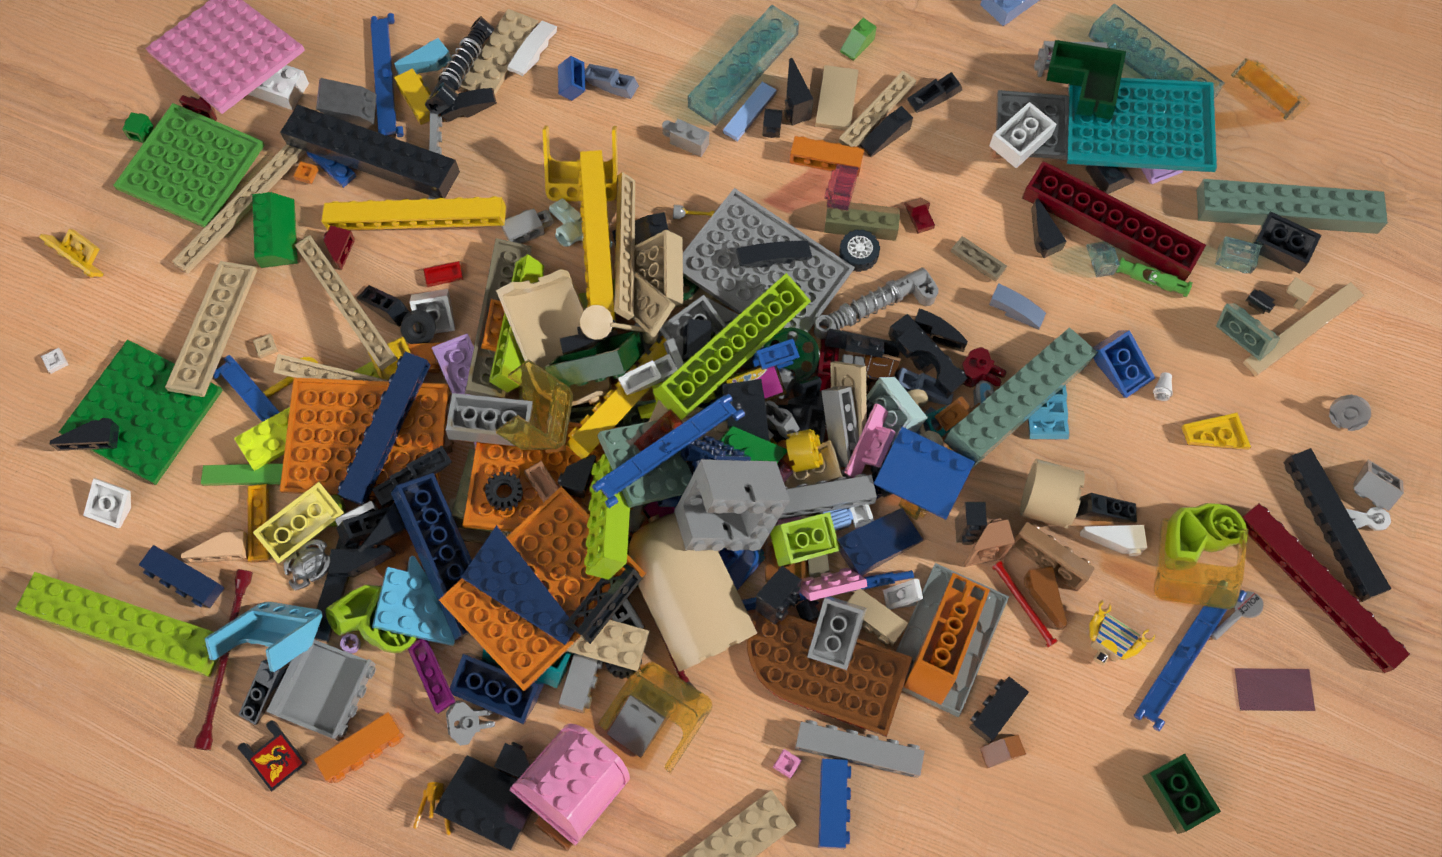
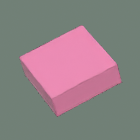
[773,749,802,779]

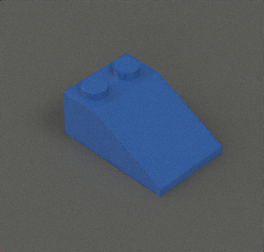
[1093,330,1155,398]

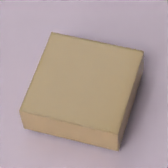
[253,333,278,359]

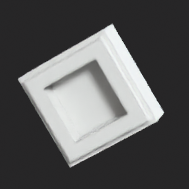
[41,348,68,374]

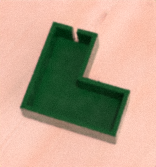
[1046,40,1126,120]
[545,331,645,390]

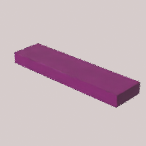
[408,639,456,714]

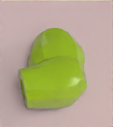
[1164,503,1247,570]
[325,585,416,653]

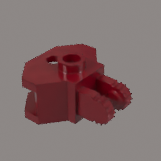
[962,347,1007,388]

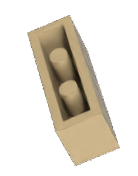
[848,589,908,646]

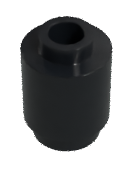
[1245,288,1276,314]

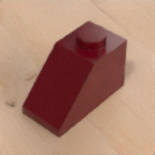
[323,225,355,270]

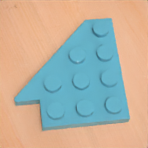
[372,556,455,646]

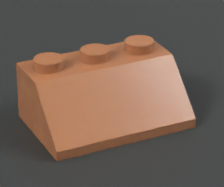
[964,519,1015,567]

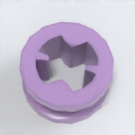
[340,633,361,654]

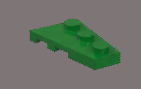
[719,426,787,463]

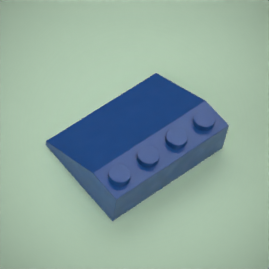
[874,427,975,520]

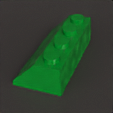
[252,192,298,268]

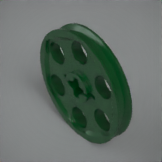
[764,327,820,383]

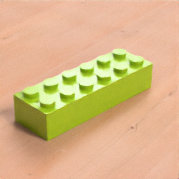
[584,454,630,580]

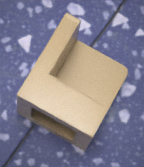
[1286,277,1315,310]

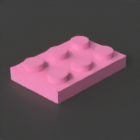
[800,568,867,601]

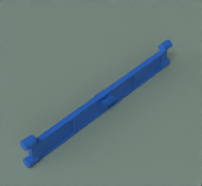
[370,13,404,137]
[213,355,280,422]
[592,394,745,508]
[1134,580,1247,731]

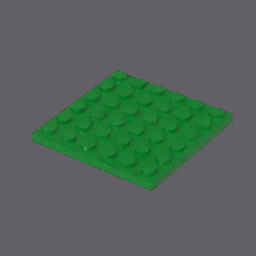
[58,339,223,485]

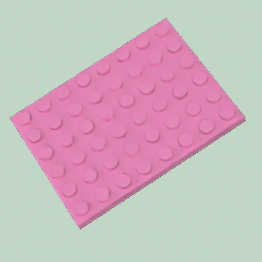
[145,0,305,114]

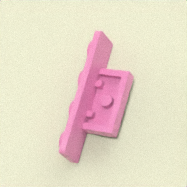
[844,404,896,478]

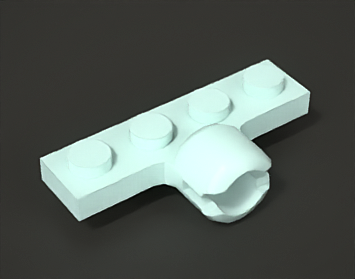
[549,198,613,248]

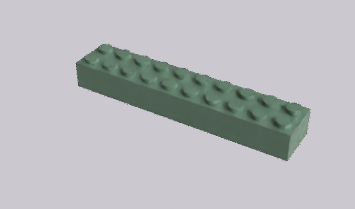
[1196,179,1388,234]
[944,327,1098,468]

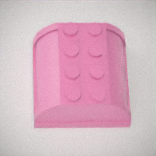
[510,723,630,846]

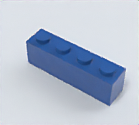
[818,759,851,850]

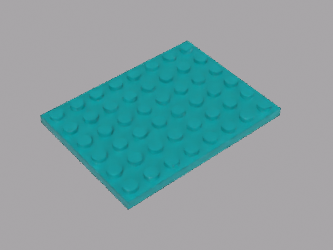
[1067,78,1217,172]

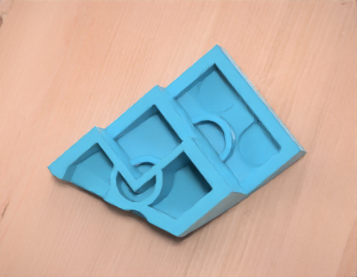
[1028,385,1069,439]

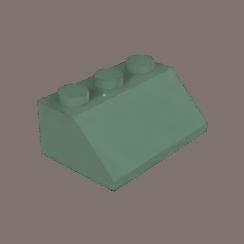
[1216,303,1280,361]

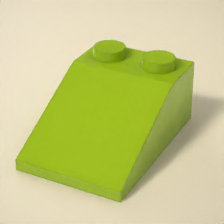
[770,512,840,566]

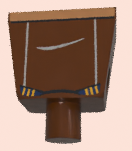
[864,354,901,394]

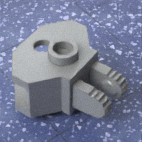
[446,700,495,746]

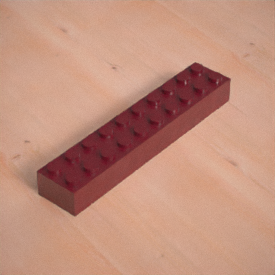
[1022,161,1206,281]

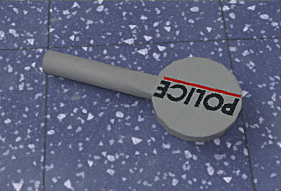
[1211,591,1263,640]

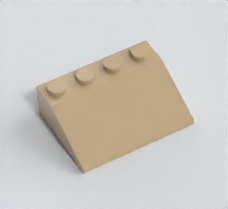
[634,230,683,309]

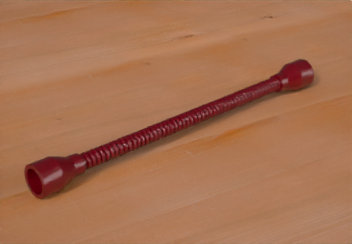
[194,569,253,751]

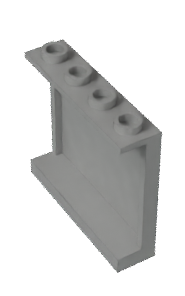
[266,639,376,741]

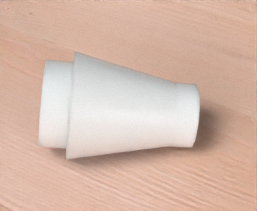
[1153,372,1173,401]

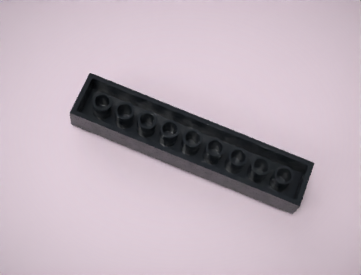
[280,104,460,198]

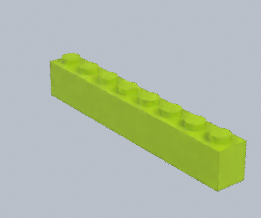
[489,254,545,392]

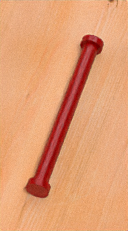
[991,561,1058,648]

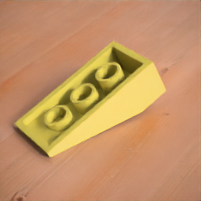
[253,482,344,564]

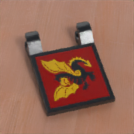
[238,720,307,792]

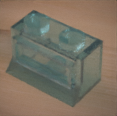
[1215,236,1262,274]

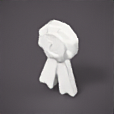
[1346,507,1391,531]

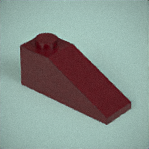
[816,339,839,391]

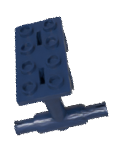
[658,436,751,508]

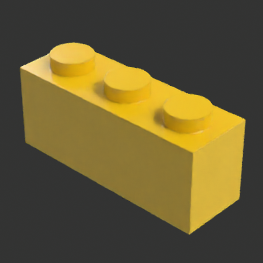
[394,68,439,125]

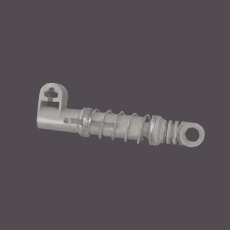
[814,267,938,339]

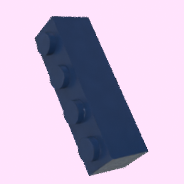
[139,545,224,608]

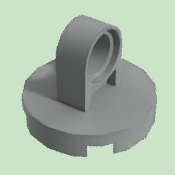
[1329,394,1371,431]

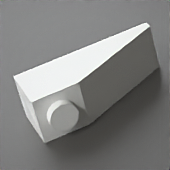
[1080,525,1147,556]

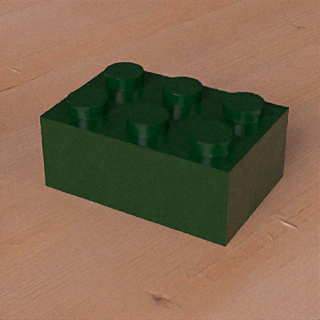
[1142,753,1221,834]

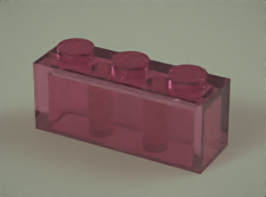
[824,164,859,211]

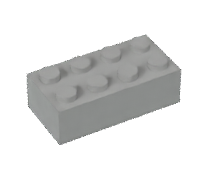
[446,393,534,447]

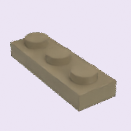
[951,236,1007,282]

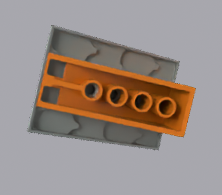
[896,563,1009,717]

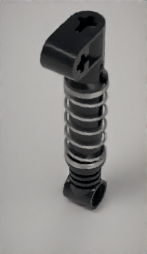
[425,16,494,114]

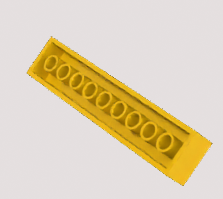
[577,150,617,330]

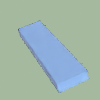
[723,81,777,142]

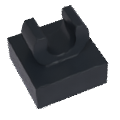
[796,599,820,622]

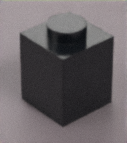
[762,108,783,138]

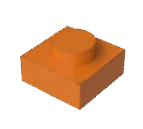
[293,161,319,184]

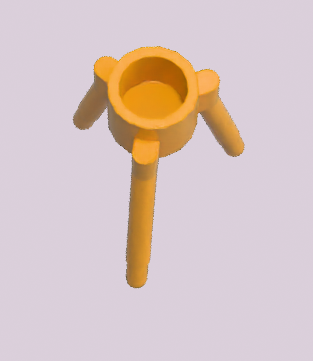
[413,782,451,836]

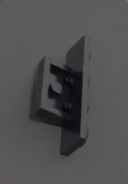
[825,328,900,358]

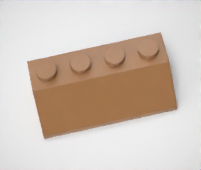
[1012,522,1094,591]

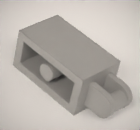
[662,119,709,157]
[502,208,554,244]

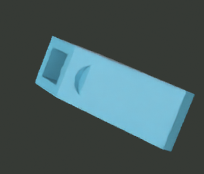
[394,38,452,75]

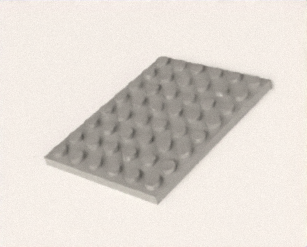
[683,188,855,348]

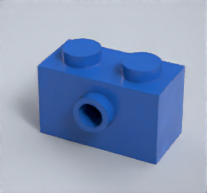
[558,56,585,101]

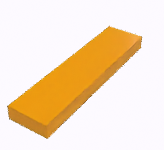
[247,484,270,563]

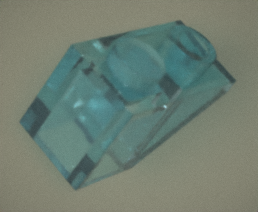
[1086,241,1120,278]

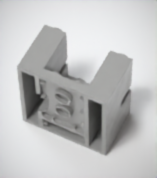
[674,460,790,551]

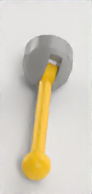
[673,204,715,219]

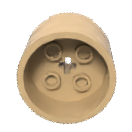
[1020,459,1085,528]

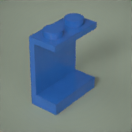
[751,339,800,370]

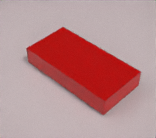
[423,261,464,288]

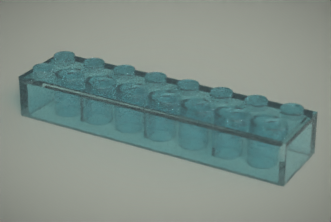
[1088,3,1225,99]
[688,5,799,126]

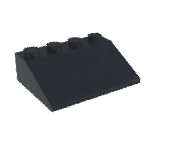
[434,755,533,851]

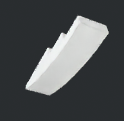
[507,21,557,76]

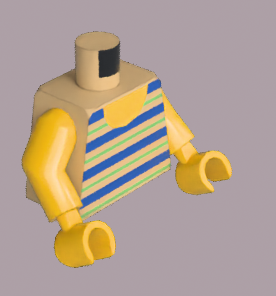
[1089,600,1156,666]

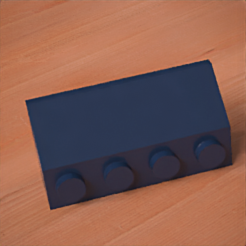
[450,653,544,724]

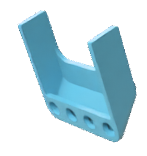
[205,602,322,672]

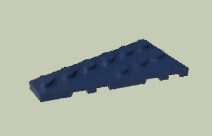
[461,525,576,646]

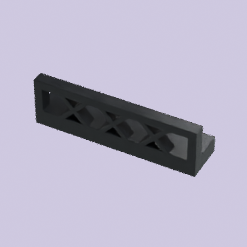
[565,564,643,644]

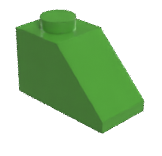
[840,18,877,61]

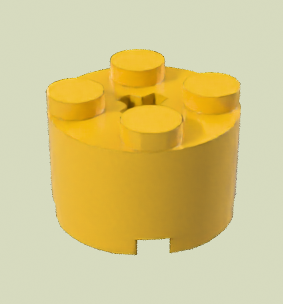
[786,429,824,472]

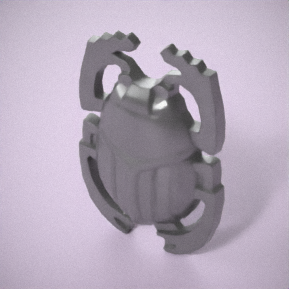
[283,539,330,591]

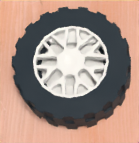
[839,230,880,272]

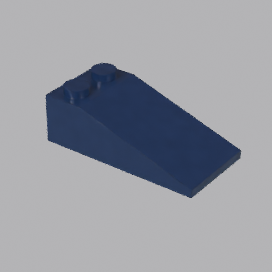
[837,508,923,576]

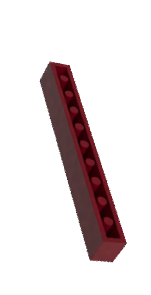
[1242,503,1410,673]

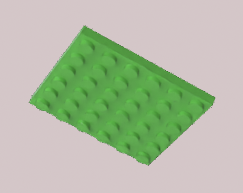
[113,103,265,228]

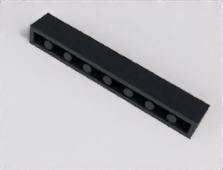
[1283,448,1391,602]

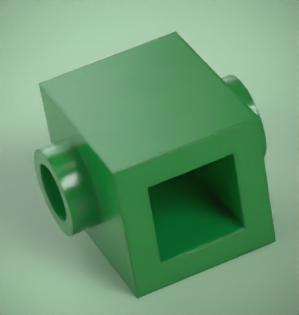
[122,112,154,143]

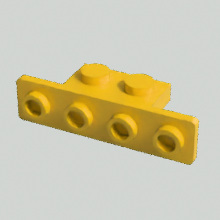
[39,229,104,278]

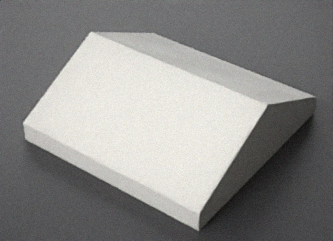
[83,478,131,528]

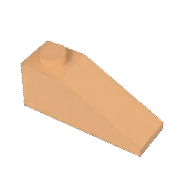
[181,529,248,563]

